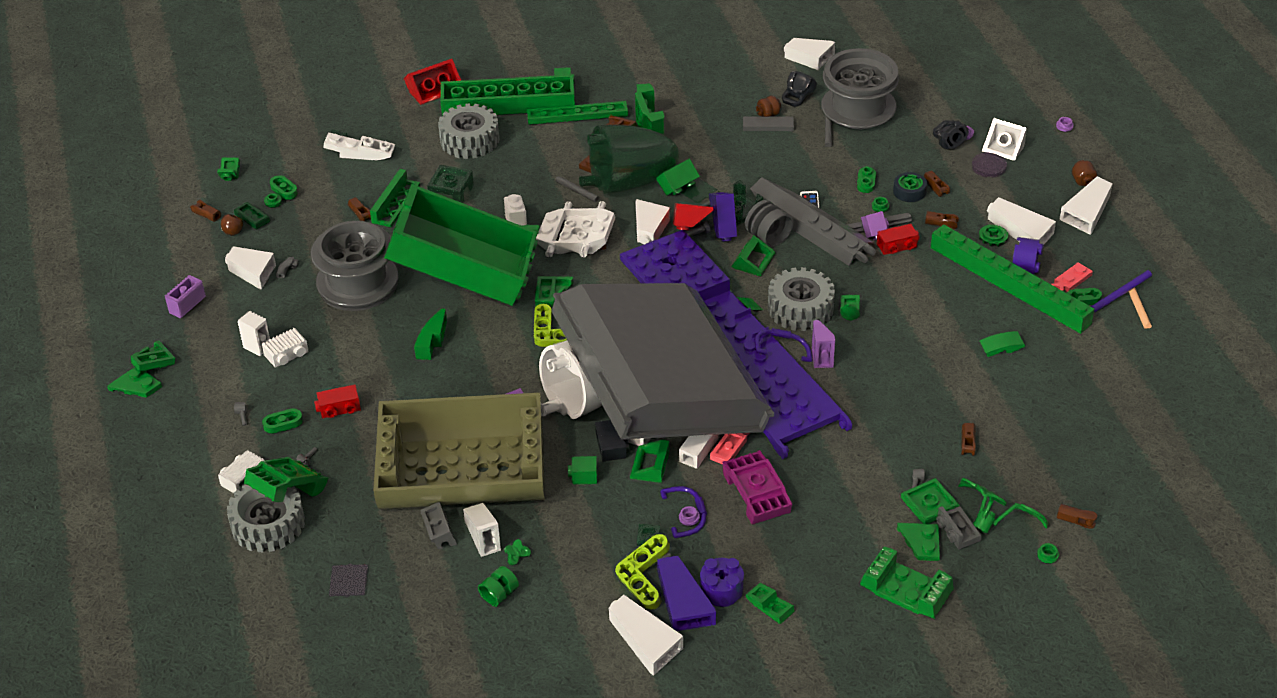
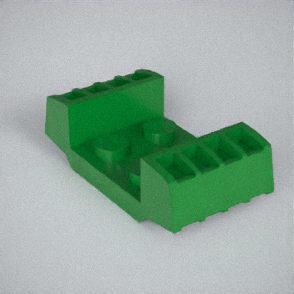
[635,84,664,148]
[244,457,328,502]
[860,547,954,618]

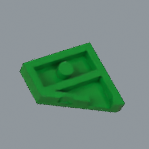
[535,276,573,307]
[107,367,162,398]
[897,523,940,561]

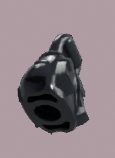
[782,71,817,107]
[933,120,969,150]

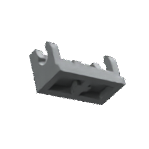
[420,502,457,549]

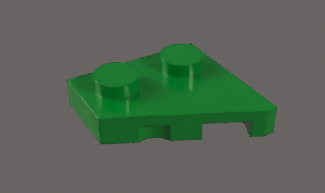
[131,341,175,371]

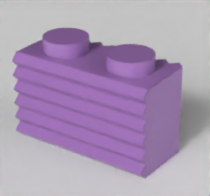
[165,275,206,318]

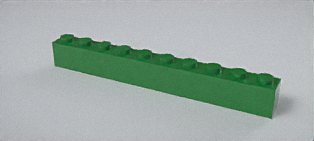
[931,224,1094,334]

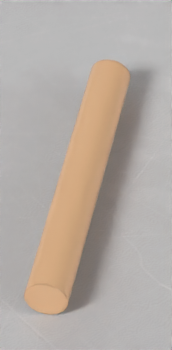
[1128,287,1152,329]

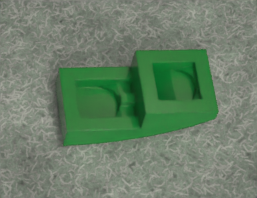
[979,331,1025,357]
[746,583,795,624]

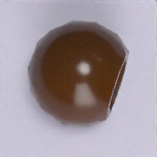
[220,214,243,236]

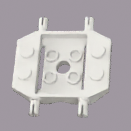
[536,201,615,257]

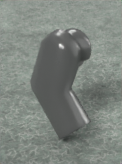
[276,257,299,278]

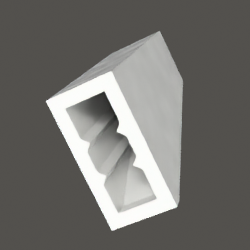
[1060,176,1112,234]
[987,197,1056,244]
[609,595,683,676]

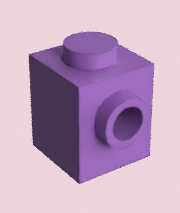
[861,211,889,240]

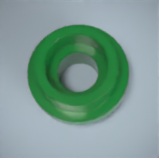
[264,193,282,208]
[872,197,889,212]
[1037,543,1059,563]

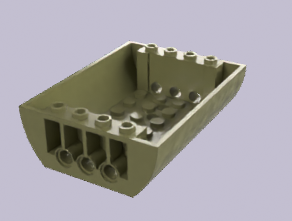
[374,392,545,509]

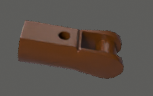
[924,171,950,197]
[348,197,371,221]
[190,200,221,222]
[925,211,959,229]
[961,423,976,456]
[1057,504,1097,529]

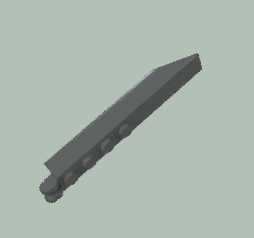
[750,177,876,266]

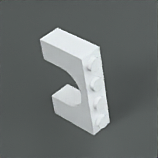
[628,434,720,469]

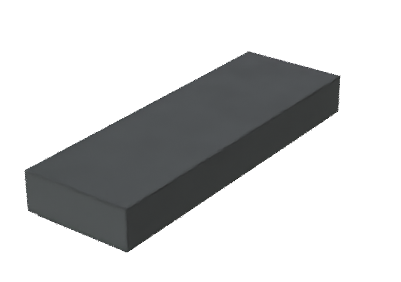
[743,116,794,131]

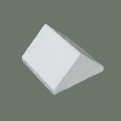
[982,118,1027,161]

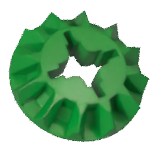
[979,225,1008,247]

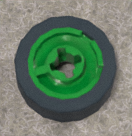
[893,172,927,202]

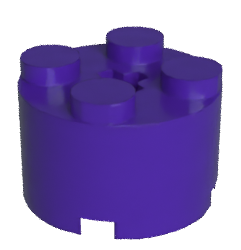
[1012,237,1044,275]
[700,558,744,607]

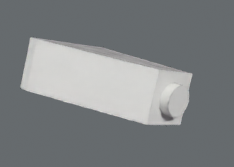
[784,38,835,70]
[636,199,670,244]
[225,246,276,289]
[463,503,501,557]

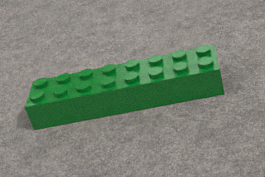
[440,75,575,117]

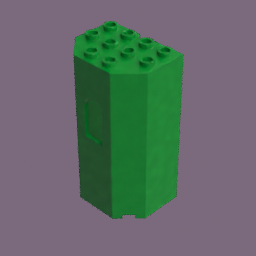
[384,184,538,306]

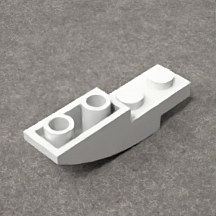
[324,132,395,160]

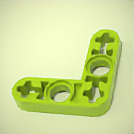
[534,304,567,347]
[615,534,670,609]

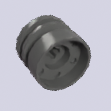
[745,200,793,248]

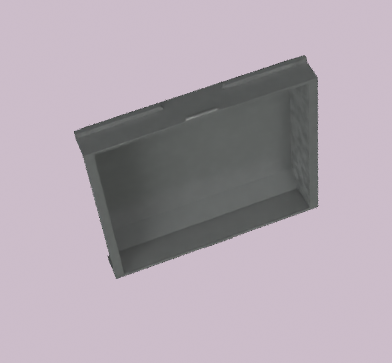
[551,283,774,439]

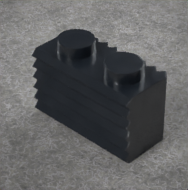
[595,420,629,462]

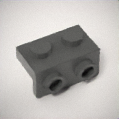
[936,506,981,550]

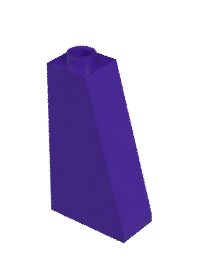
[657,556,716,631]

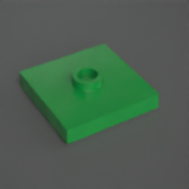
[901,478,960,524]

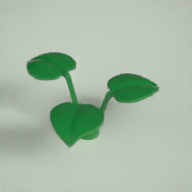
[958,478,1048,534]

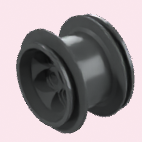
[821,48,899,129]
[311,221,399,311]

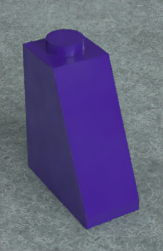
[709,192,737,241]

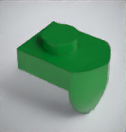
[840,295,860,321]

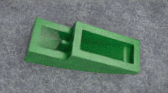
[414,308,447,360]

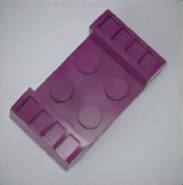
[722,450,792,525]

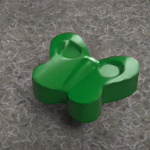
[504,539,531,565]

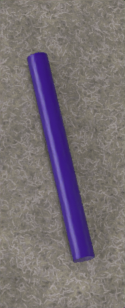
[1091,270,1152,312]

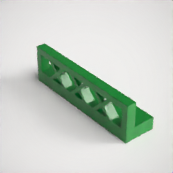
[370,169,420,227]

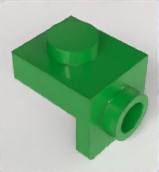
[217,157,240,181]

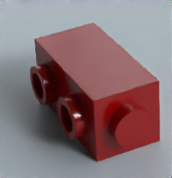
[876,224,920,255]
[314,384,361,418]

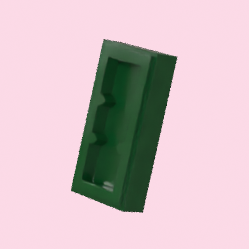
[234,202,270,230]

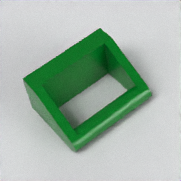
[731,235,776,276]
[630,440,669,483]

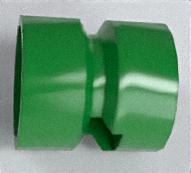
[478,566,519,607]

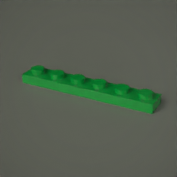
[527,101,628,125]

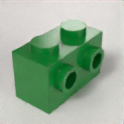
[656,158,700,196]

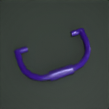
[755,328,813,362]
[660,486,707,538]

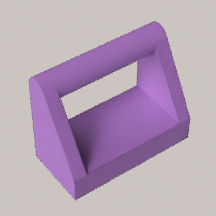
[812,320,835,368]

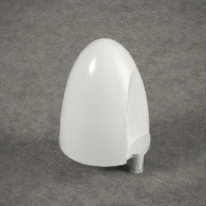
[539,340,602,419]

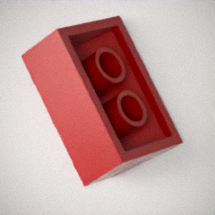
[404,59,461,105]
[673,203,713,230]

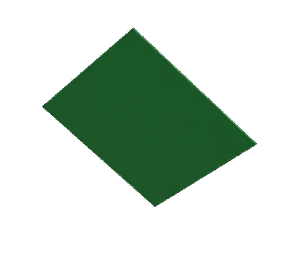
[738,297,763,310]

